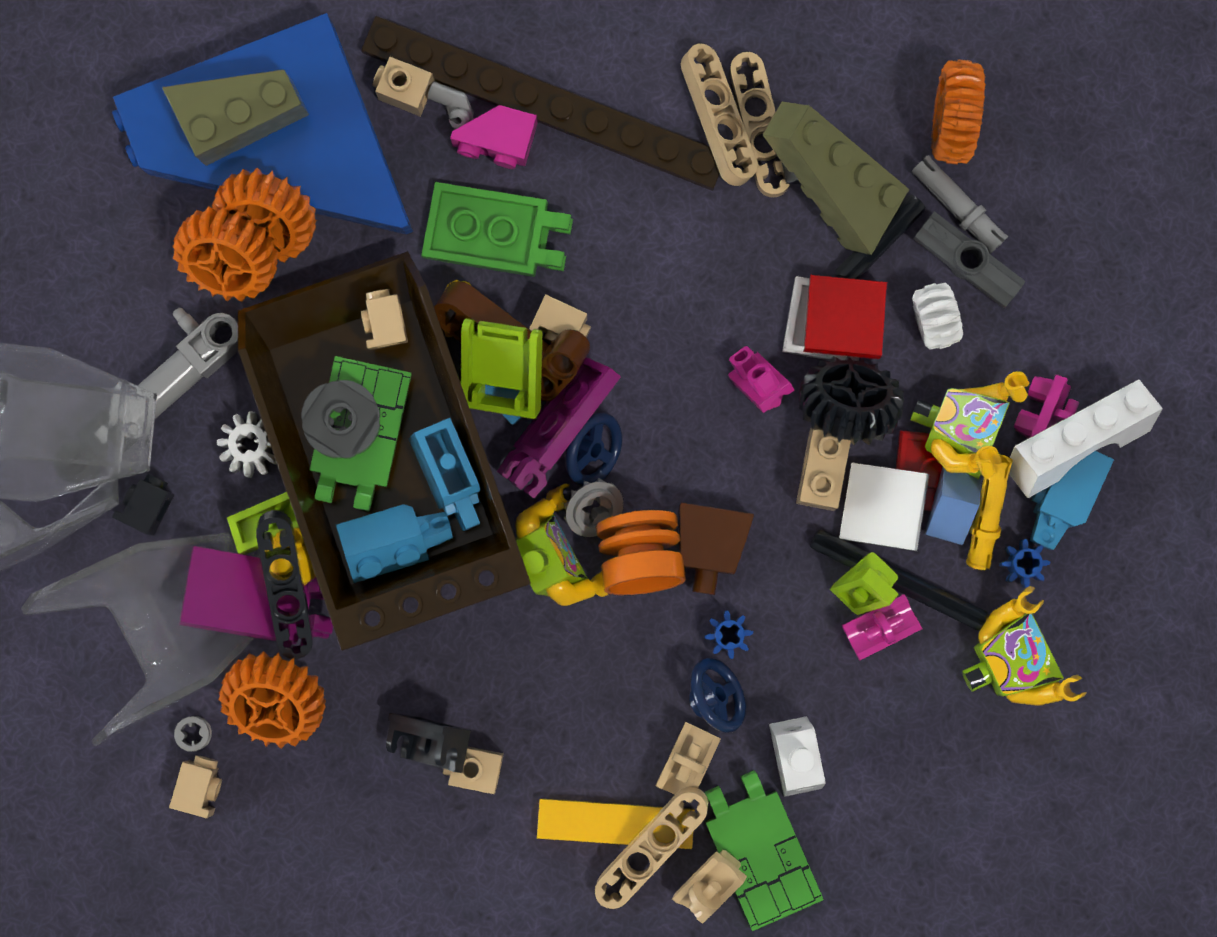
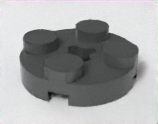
[301,380,381,459]

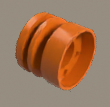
[596,510,686,595]

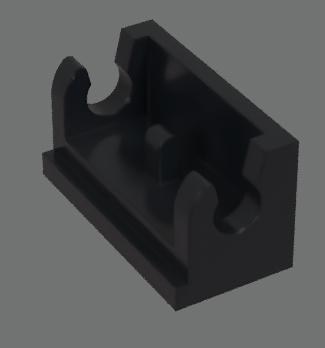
[386,713,471,773]

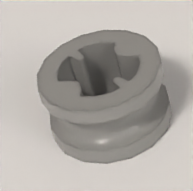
[174,716,212,751]

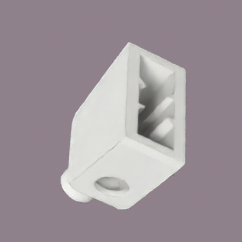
[769,716,826,797]

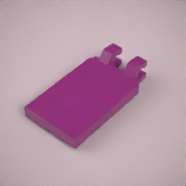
[497,357,621,498]
[179,546,333,645]

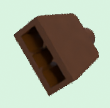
[679,503,754,595]

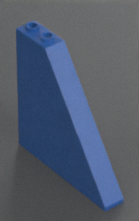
[112,13,413,235]

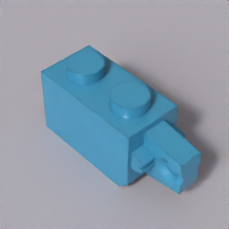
[408,418,480,531]
[1030,451,1114,550]
[336,504,453,583]

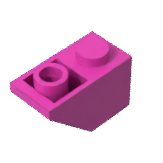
[450,105,538,169]

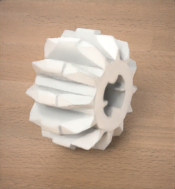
[912,283,963,349]
[217,411,277,478]

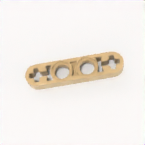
[681,44,758,186]
[730,52,790,197]
[595,787,709,909]

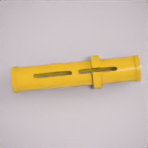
[966,454,1013,570]

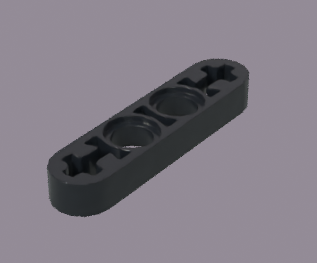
[256,510,313,659]

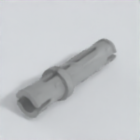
[911,155,1009,254]

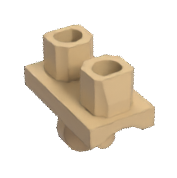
[656,722,721,803]
[672,850,747,924]

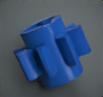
[999,539,1050,588]
[704,611,753,659]

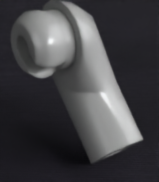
[427,81,474,129]

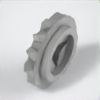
[564,478,623,537]

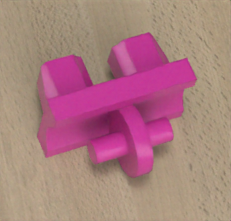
[728,346,794,413]
[1014,375,1079,438]
[841,594,922,660]

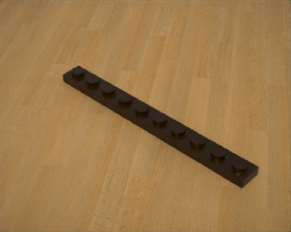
[361,16,720,191]

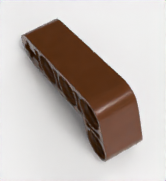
[434,281,590,401]

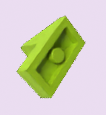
[227,492,299,555]
[829,552,898,615]

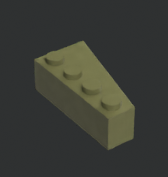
[763,101,909,255]

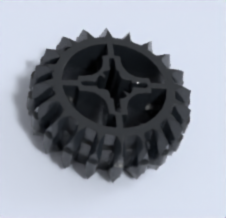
[798,356,904,446]

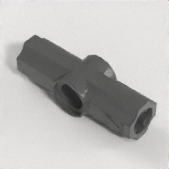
[913,211,1026,309]

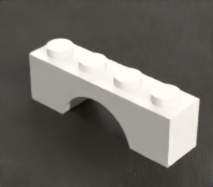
[1009,379,1163,498]

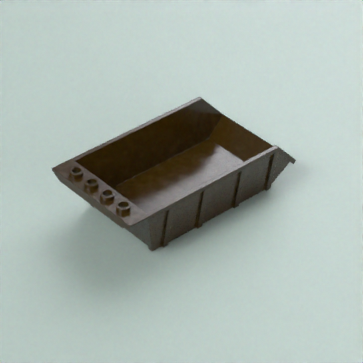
[238,251,531,651]

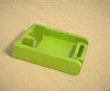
[461,318,543,419]

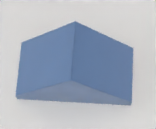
[925,467,982,545]

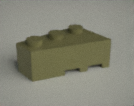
[162,70,309,166]

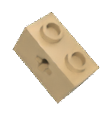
[796,428,851,511]

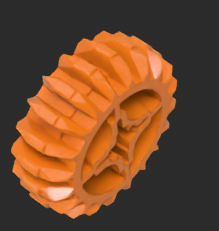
[931,59,986,165]
[212,168,317,263]
[173,206,279,302]
[218,651,326,749]

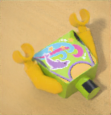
[910,371,1030,479]
[515,484,608,606]
[962,586,1086,706]

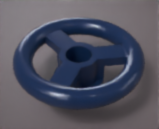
[565,412,622,486]
[689,658,746,733]

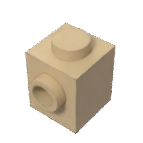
[373,57,434,117]
[443,747,504,794]

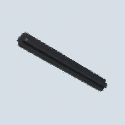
[810,530,988,630]

